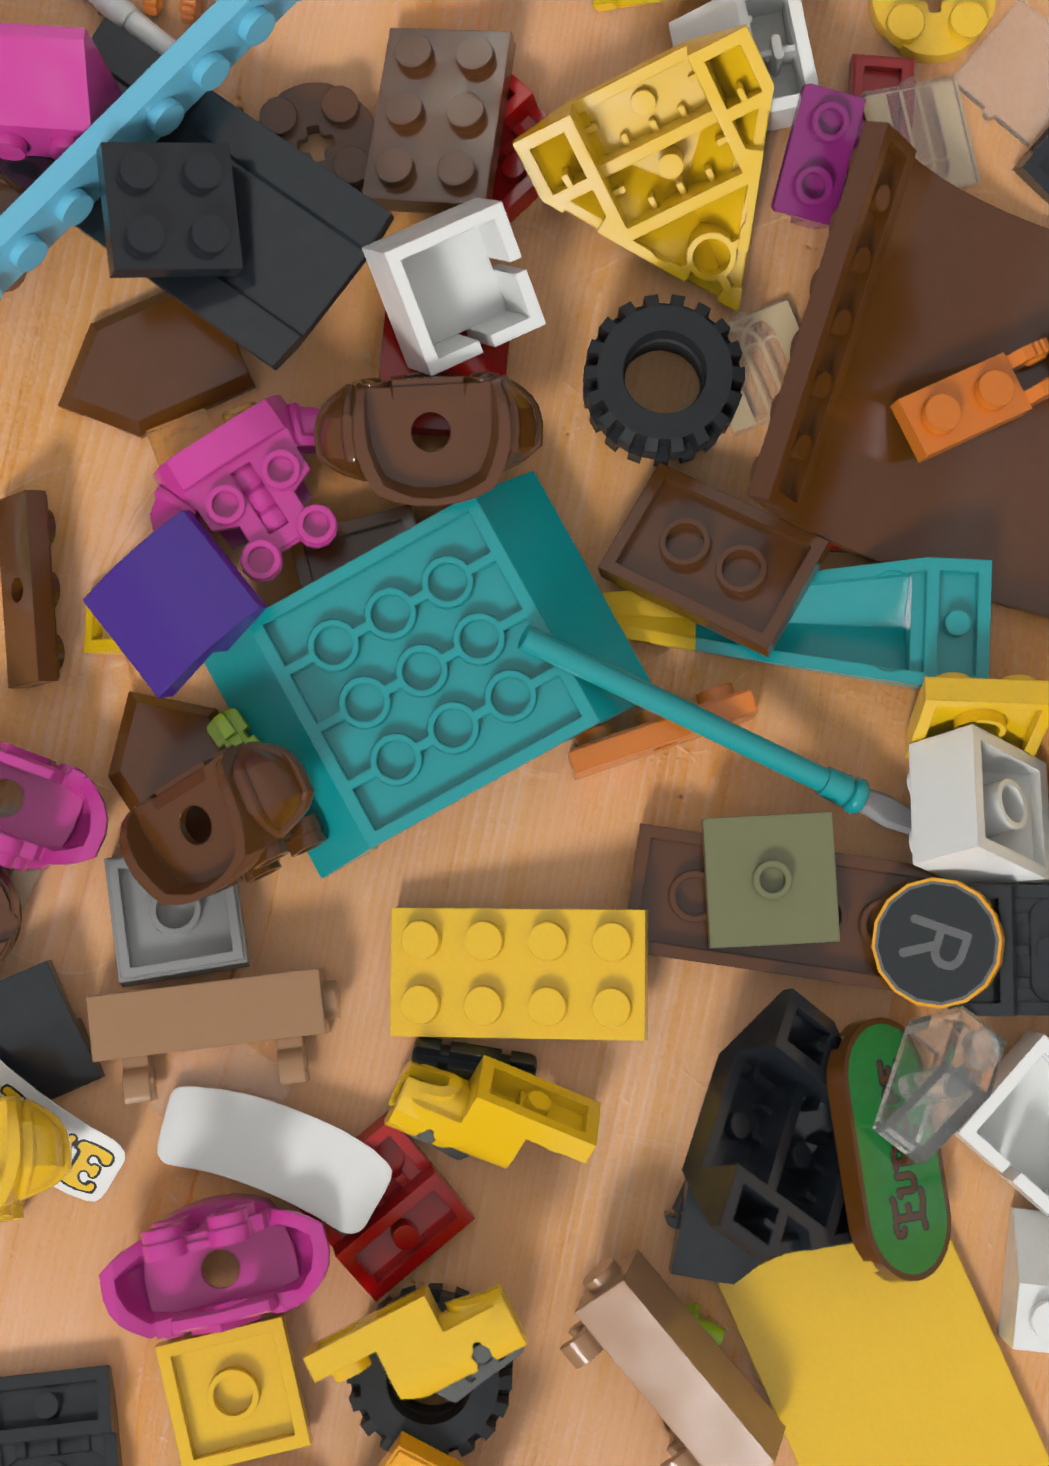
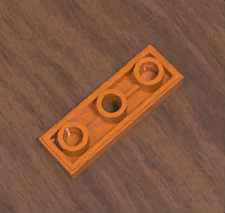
[568,683,758,780]

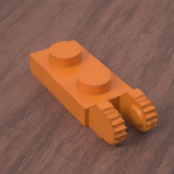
[890,337,1049,463]

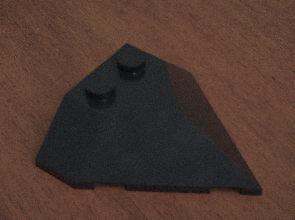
[682,988,853,1259]

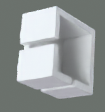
[362,197,546,376]
[944,1029,1049,1216]

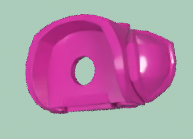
[150,394,338,583]
[0,741,109,872]
[99,1193,330,1339]

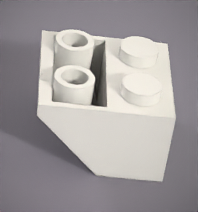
[668,0,819,132]

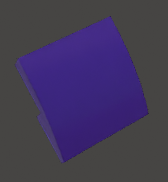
[83,510,267,698]

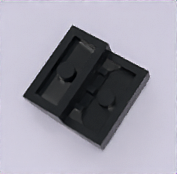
[948,885,1049,1017]
[0,960,105,1100]
[0,1365,122,1466]

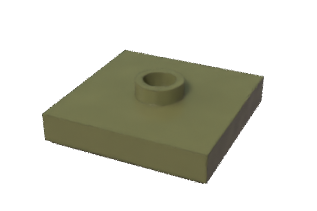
[701,812,840,948]

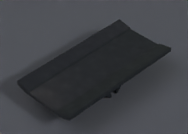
[0,17,394,371]

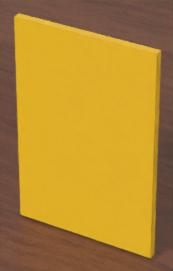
[717,1239,1049,1466]

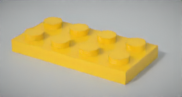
[390,908,648,1041]

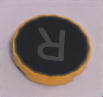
[871,877,1005,1009]

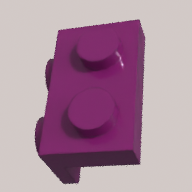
[771,83,866,230]

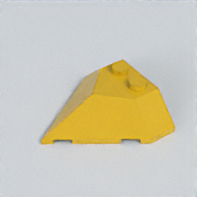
[512,24,774,312]

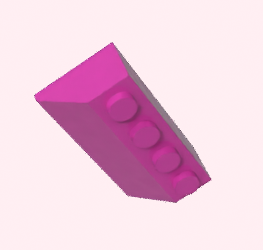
[0,23,122,161]

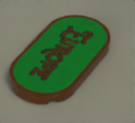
[826,1017,951,1282]

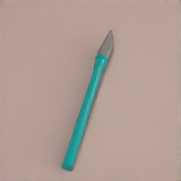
[518,625,912,834]

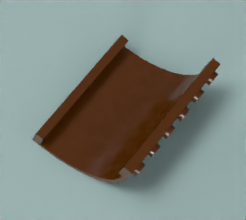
[746,121,1049,619]

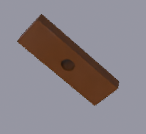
[0,490,65,689]

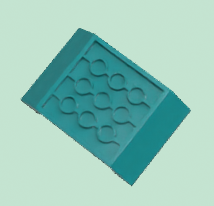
[204,471,651,879]

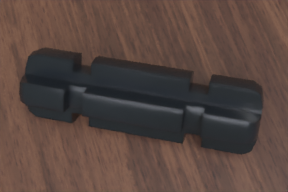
[411,1037,537,1080]

